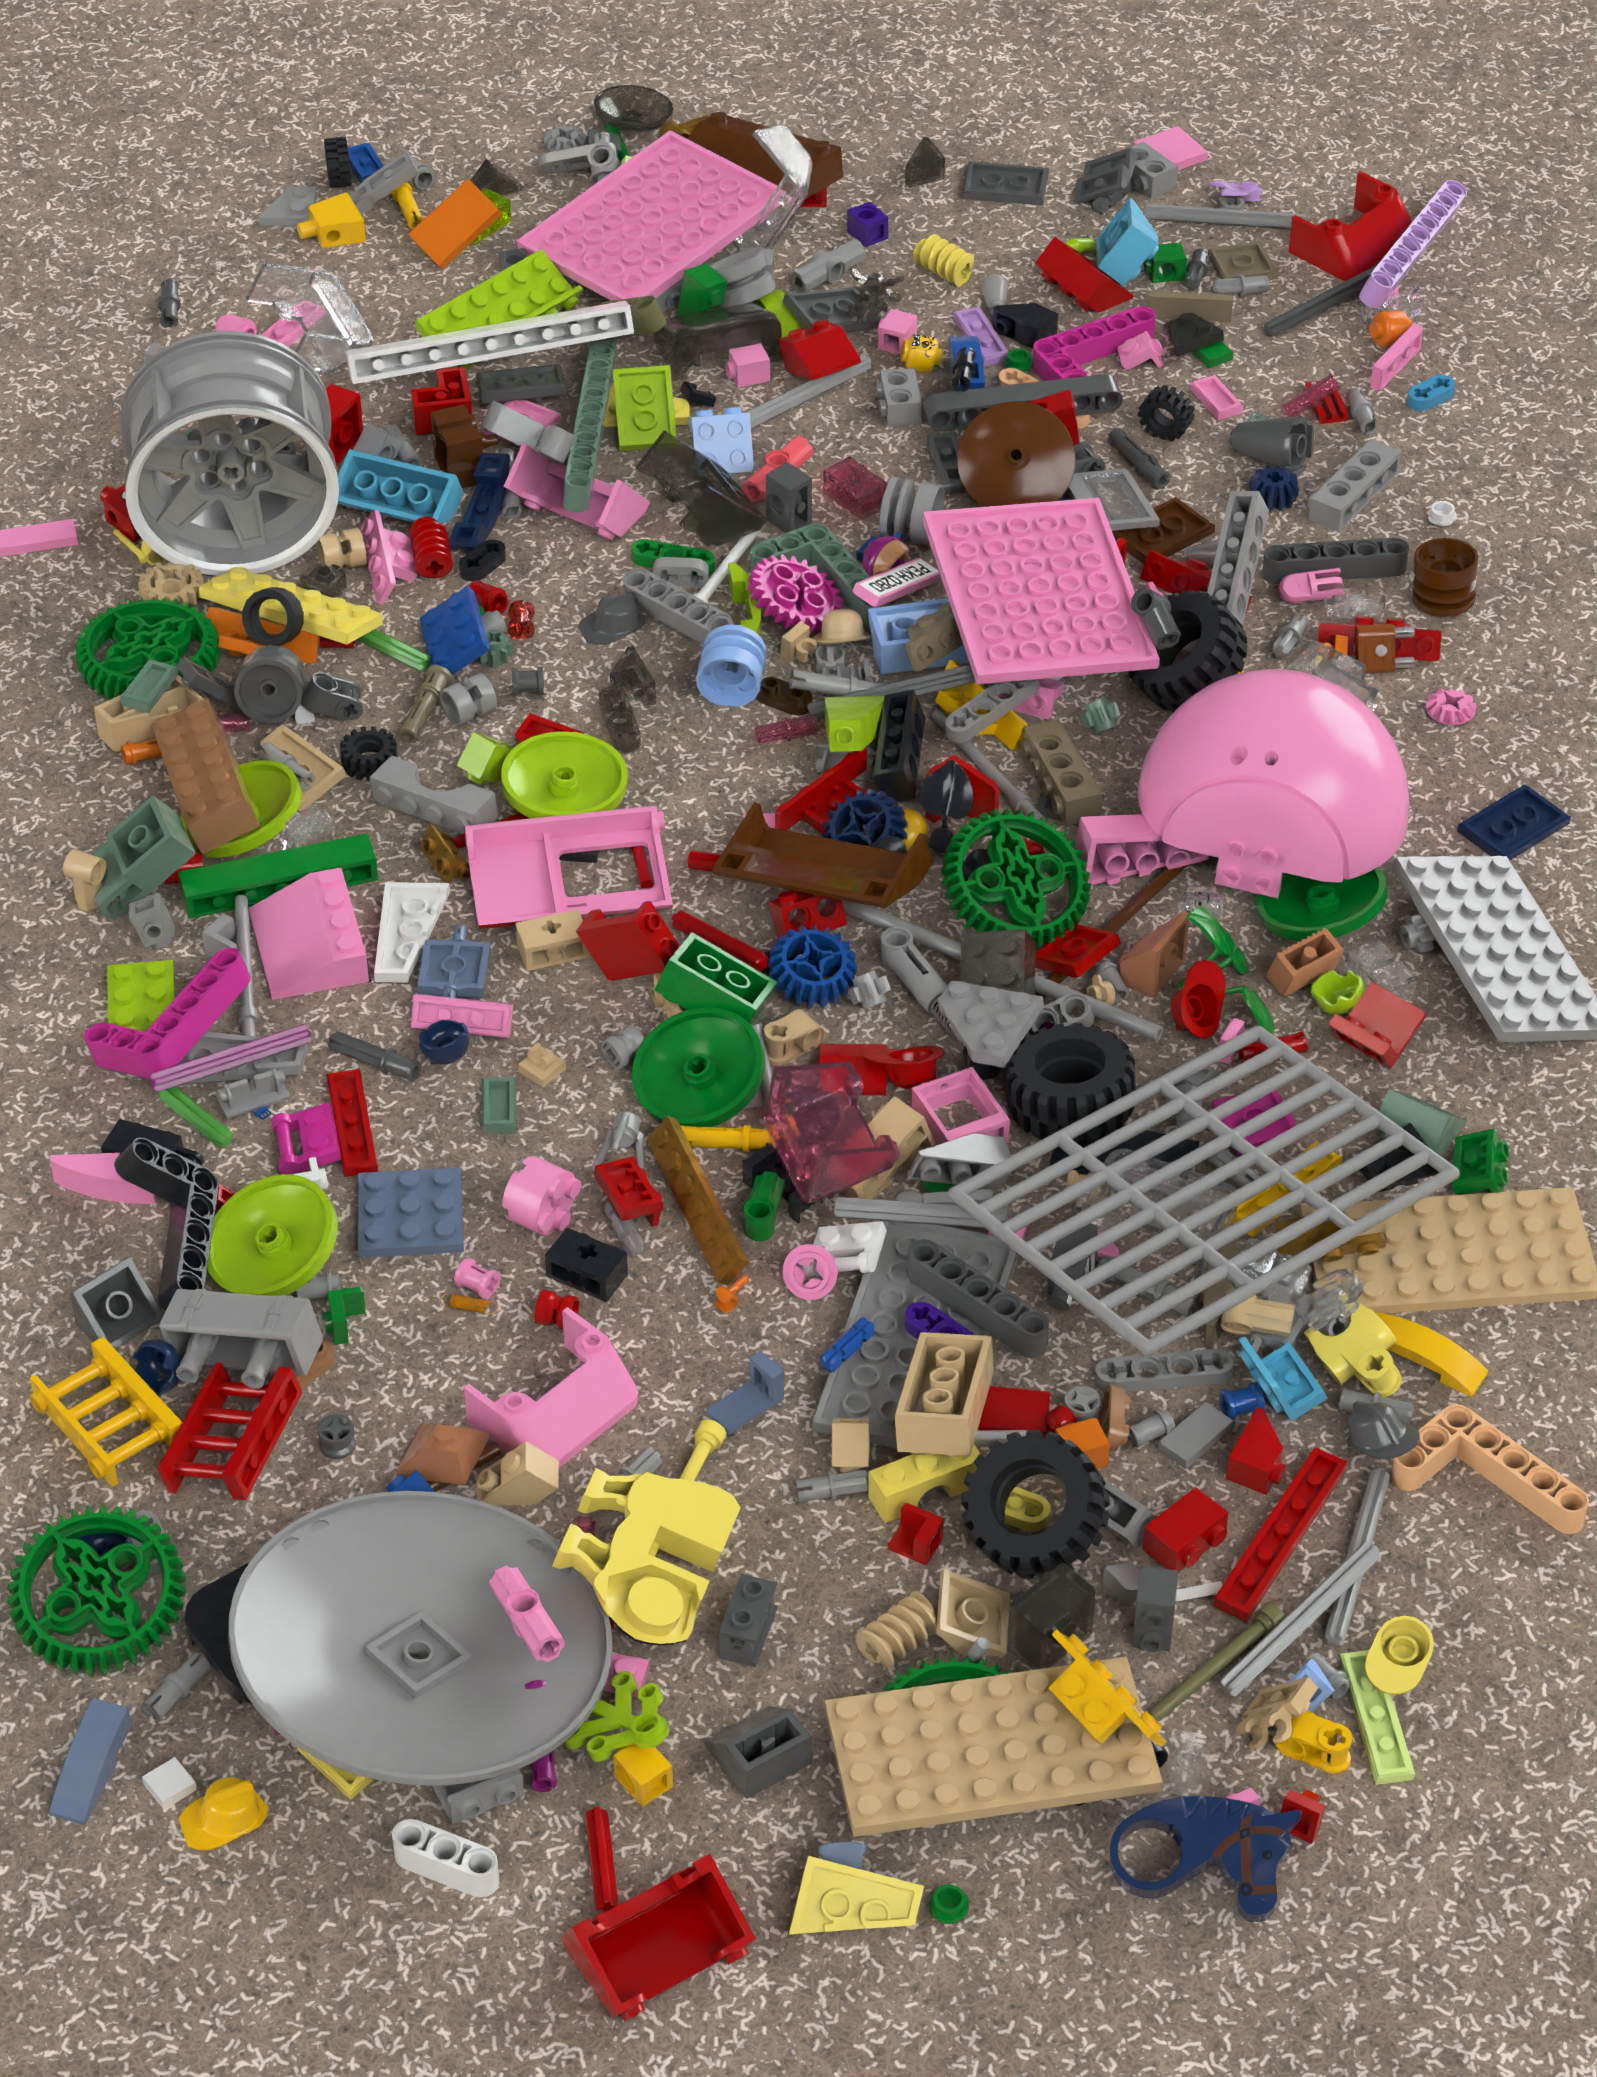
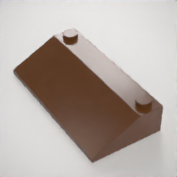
[687,112,843,207]
[712,802,933,908]

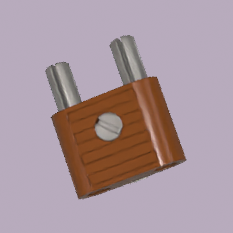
[1354,624,1415,674]

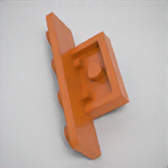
[207,607,320,664]

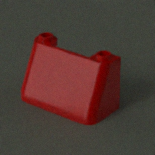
[560,1854,756,2022]

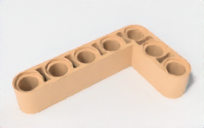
[1391,1404,1589,1534]

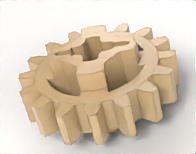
[138,561,204,605]

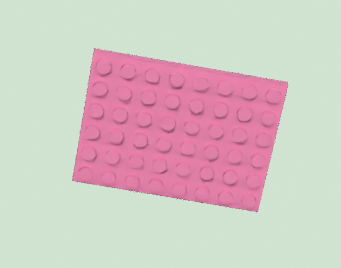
[516,130,789,301]
[923,498,1160,684]

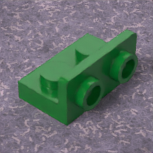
[1452,1128,1510,1195]

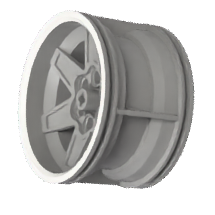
[121,331,339,576]

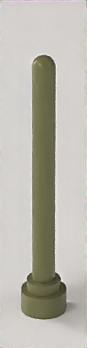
[1148,1602,1286,1722]

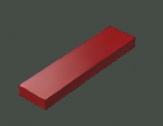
[326,1069,378,1177]

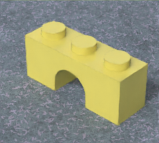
[868,1444,980,1523]

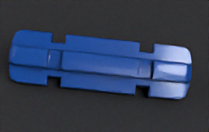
[819,1318,875,1373]

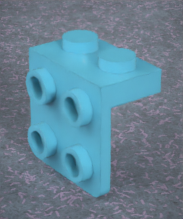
[1238,1336,1328,1421]

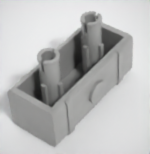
[160,1289,323,1389]

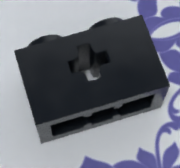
[545,1228,628,1302]

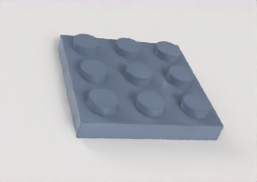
[358,1168,464,1258]

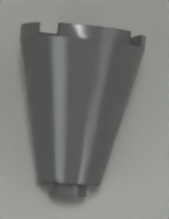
[1230,416,1314,474]

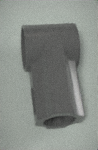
[1131,588,1181,650]

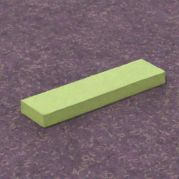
[1339,1650,1415,1785]

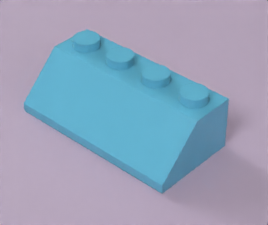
[338,449,464,524]

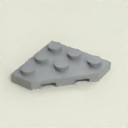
[938,980,1044,1068]

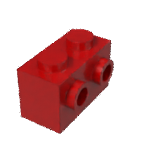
[1142,1487,1228,1573]

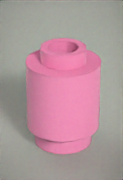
[215,314,257,334]

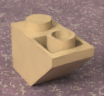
[476,1442,559,1506]

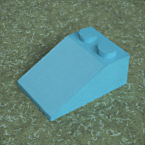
[1096,198,1159,286]

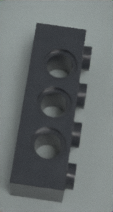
[873,690,925,802]

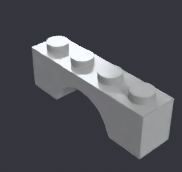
[370,755,498,834]

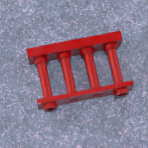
[158,1362,303,1501]

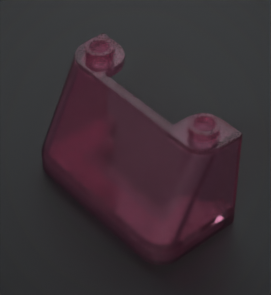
[764,1061,899,1203]

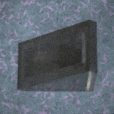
[905,137,945,188]
[470,159,524,201]

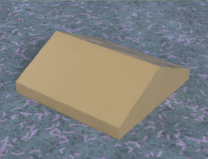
[936,1569,1010,1656]

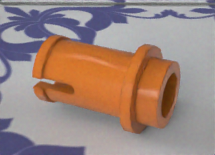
[121,738,162,766]

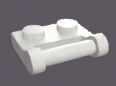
[803,1221,887,1278]

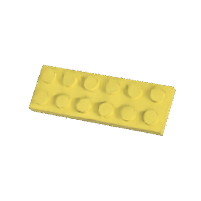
[199,567,383,644]

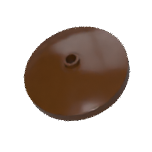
[957,401,1075,507]

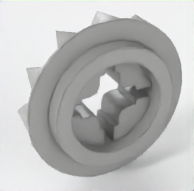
[543,124,586,152]

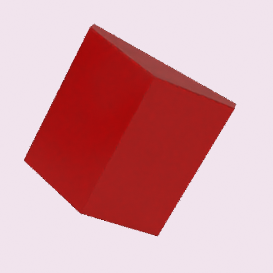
[819,1043,887,1096]

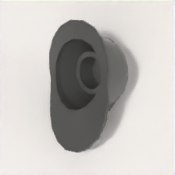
[578,592,645,645]
[1347,1400,1420,1459]

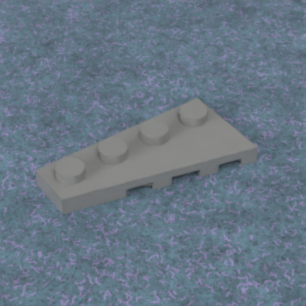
[177,1032,308,1084]

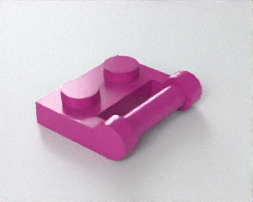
[271,1102,341,1174]

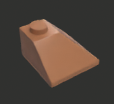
[1118,911,1189,998]
[396,1423,490,1485]

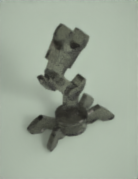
[848,268,904,323]

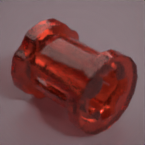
[508,600,535,639]

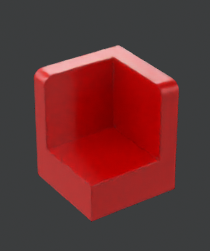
[888,1503,944,1566]

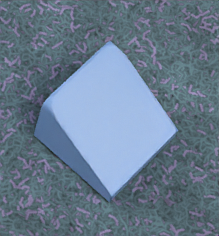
[1288,1659,1335,1712]

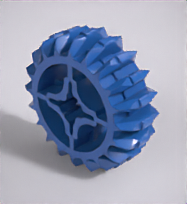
[768,924,857,1009]

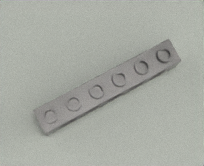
[1194,491,1269,647]

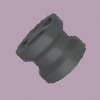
[317,1414,356,1459]

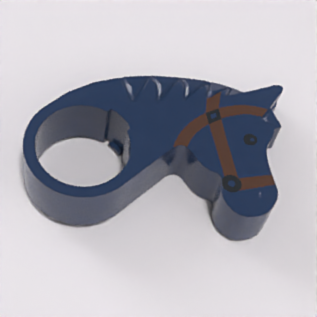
[1110,1796,1302,1922]

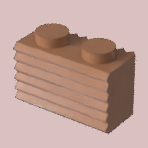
[1266,928,1344,997]

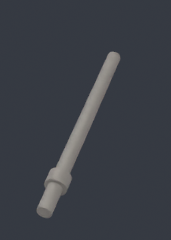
[931,709,1043,820]
[235,895,258,1036]

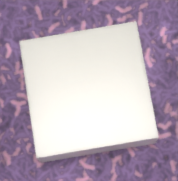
[142,1757,197,1810]

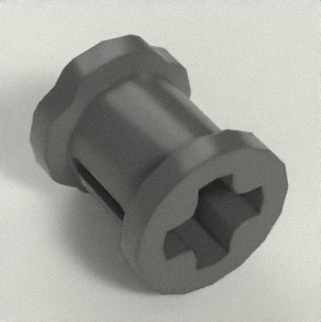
[512,667,544,695]

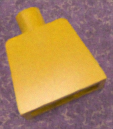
[297,192,366,248]

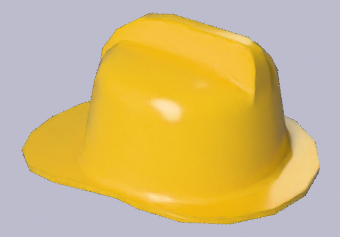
[178,1777,268,1851]

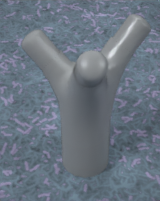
[959,1637,991,1664]

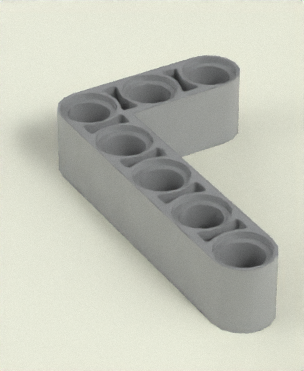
[480,400,576,464]

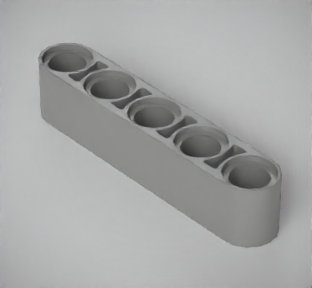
[623,568,734,644]

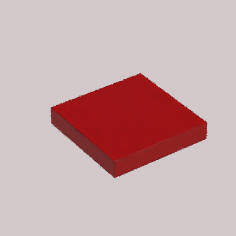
[1029,923,1121,978]

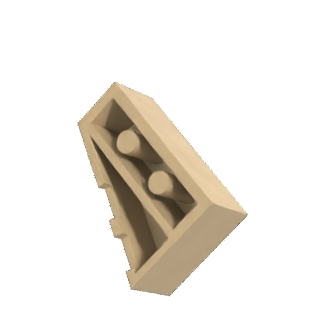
[94,675,204,752]
[826,1096,936,1199]

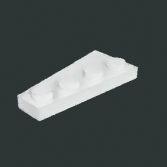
[374,882,450,983]

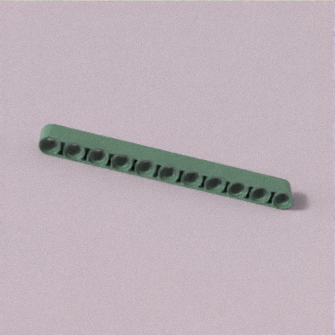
[563,337,617,512]

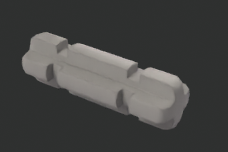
[605,1201,644,1256]

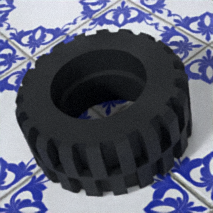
[1127,590,1248,712]
[1006,1023,1136,1144]
[961,1430,1110,1579]

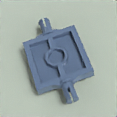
[417,924,491,998]

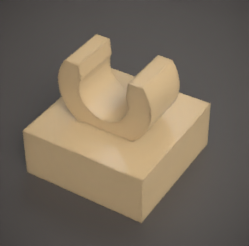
[780,621,818,663]
[518,1043,566,1087]

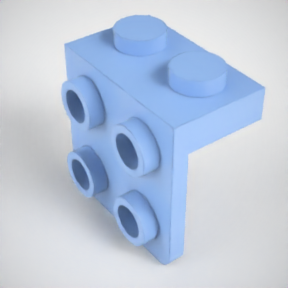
[688,407,754,476]

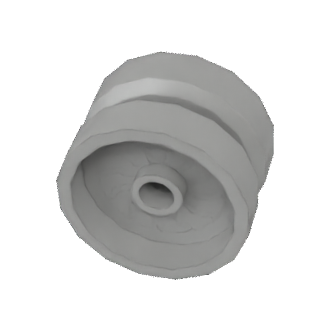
[709,248,776,308]

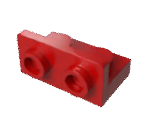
[594,1156,664,1227]

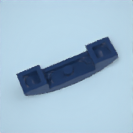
[449,453,510,550]

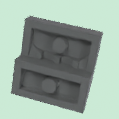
[1075,147,1136,204]

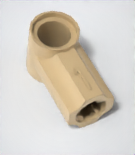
[63,849,106,911]
[1220,1289,1295,1337]

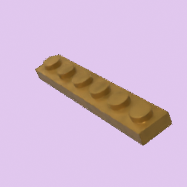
[647,1116,749,1285]

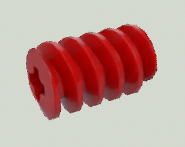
[409,516,453,578]

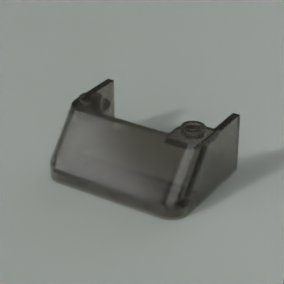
[636,431,767,547]

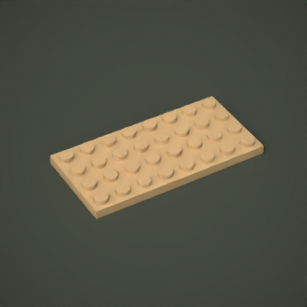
[1299,1187,1597,1317]
[825,1656,1163,1837]

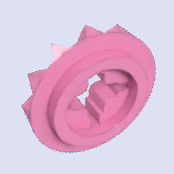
[1426,687,1476,725]
[783,1243,839,1300]

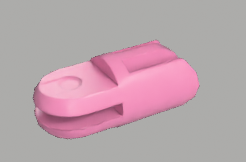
[1278,568,1345,604]

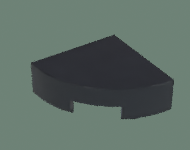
[680,381,717,407]

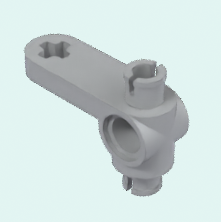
[537,132,620,183]

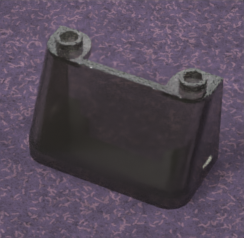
[654,303,782,381]

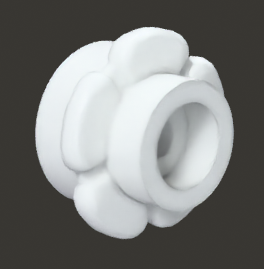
[1428,501,1457,526]

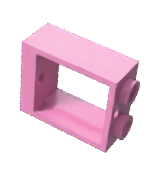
[911,1067,1010,1145]

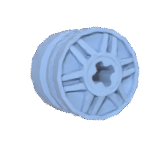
[696,625,766,707]

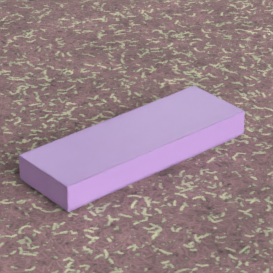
[953,306,1009,366]

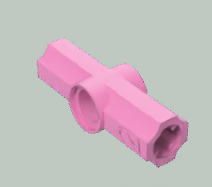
[489,1565,565,1663]

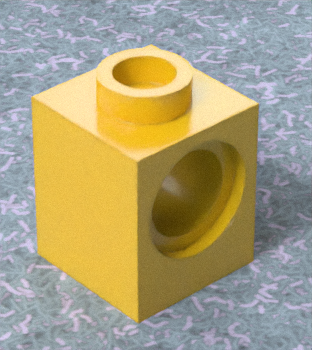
[613,1744,673,1807]

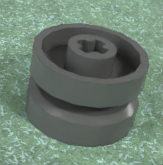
[234,645,307,724]

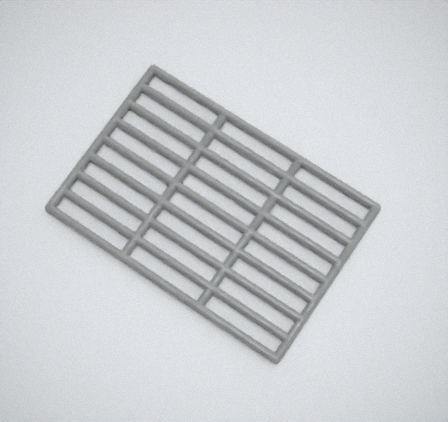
[948,1026,1460,1356]

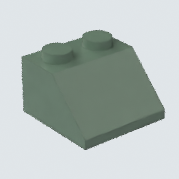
[1377,1089,1467,1156]

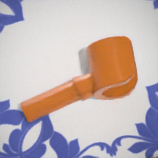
[714,1275,749,1314]

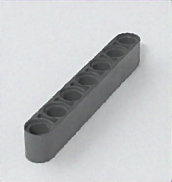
[923,374,1123,431]

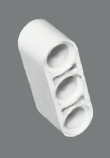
[392,1819,499,1897]

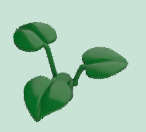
[1179,905,1275,1035]

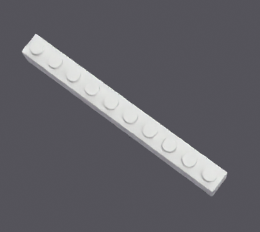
[345,301,634,384]

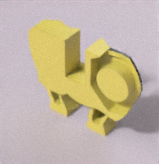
[552,1468,740,1646]

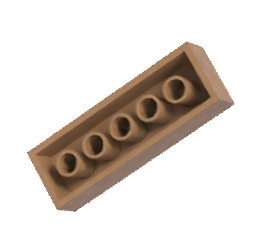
[151,698,260,854]

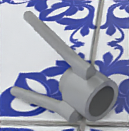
[592,1112,645,1171]

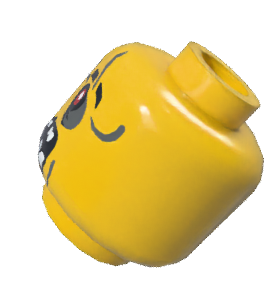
[900,334,943,373]

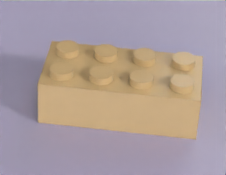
[895,1332,994,1457]

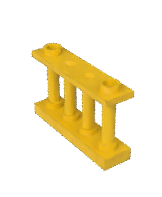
[29,1337,182,1487]

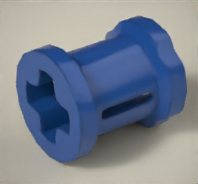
[1219,1382,1265,1420]

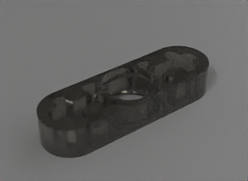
[599,686,641,754]

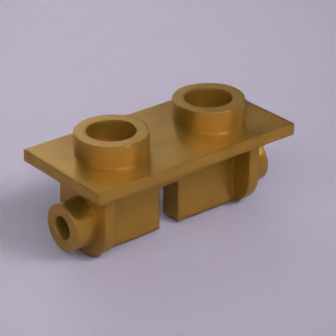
[420,823,470,885]

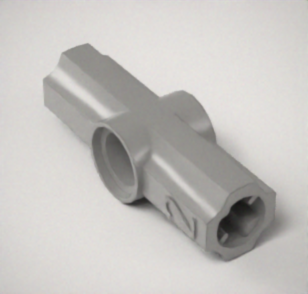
[789,238,866,293]

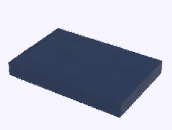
[1457,784,1571,861]

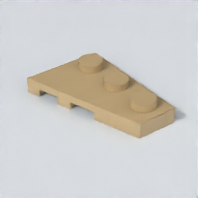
[259,724,346,812]

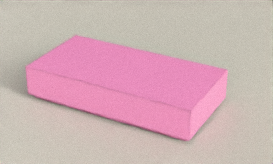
[1190,375,1244,421]

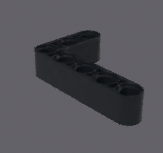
[114,1137,219,1311]

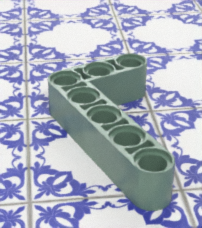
[750,524,888,629]

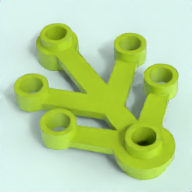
[564,1671,669,1762]

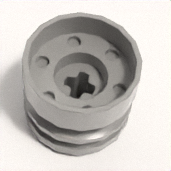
[880,476,945,546]

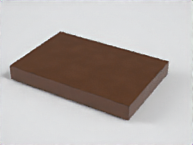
[1112,497,1215,564]

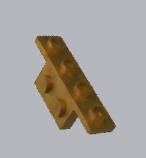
[1246,1211,1386,1274]

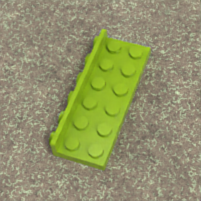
[414,249,584,370]

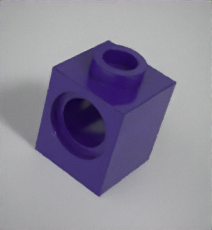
[847,201,888,248]

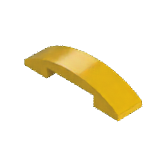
[1376,1313,1488,1397]

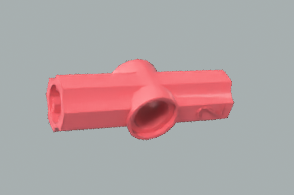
[743,436,813,504]

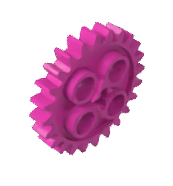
[748,554,843,634]

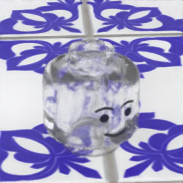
[1177,885,1224,928]

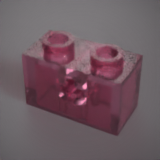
[823,456,888,520]

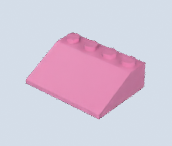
[248,868,369,1000]

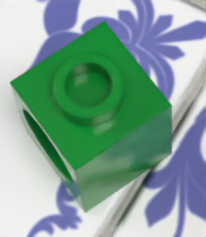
[1143,243,1187,283]

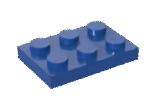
[420,585,490,675]

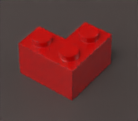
[411,366,472,435]

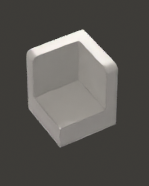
[202,913,255,957]

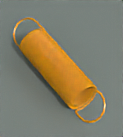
[440,1294,498,1314]

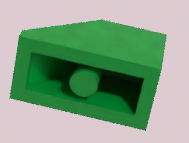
[677,263,727,320]

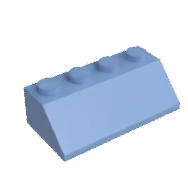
[868,598,969,675]

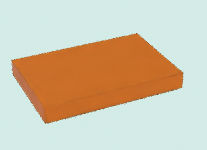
[408,179,502,270]

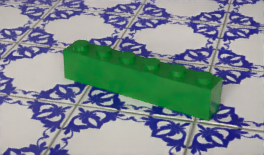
[178,833,378,919]

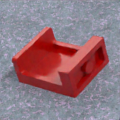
[576,901,680,981]

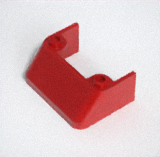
[1289,171,1412,281]

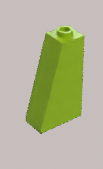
[825,696,885,752]

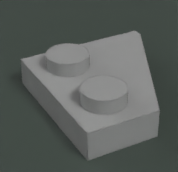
[259,185,317,226]

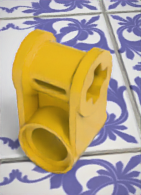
[1275,1710,1353,1774]

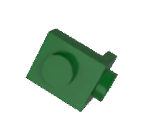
[323,1287,366,1345]

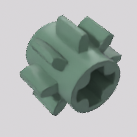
[480,630,514,667]
[1080,697,1121,735]

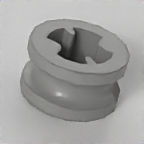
[1220,196,1245,210]

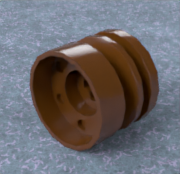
[1412,538,1479,616]

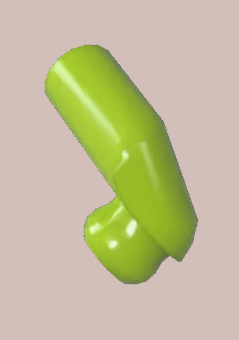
[1066,238,1094,253]

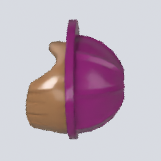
[862,536,909,577]

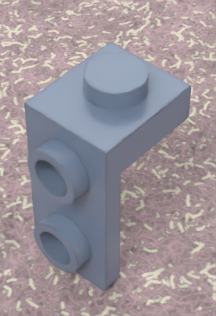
[707,1351,785,1435]

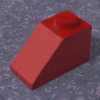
[1226,1407,1286,1495]

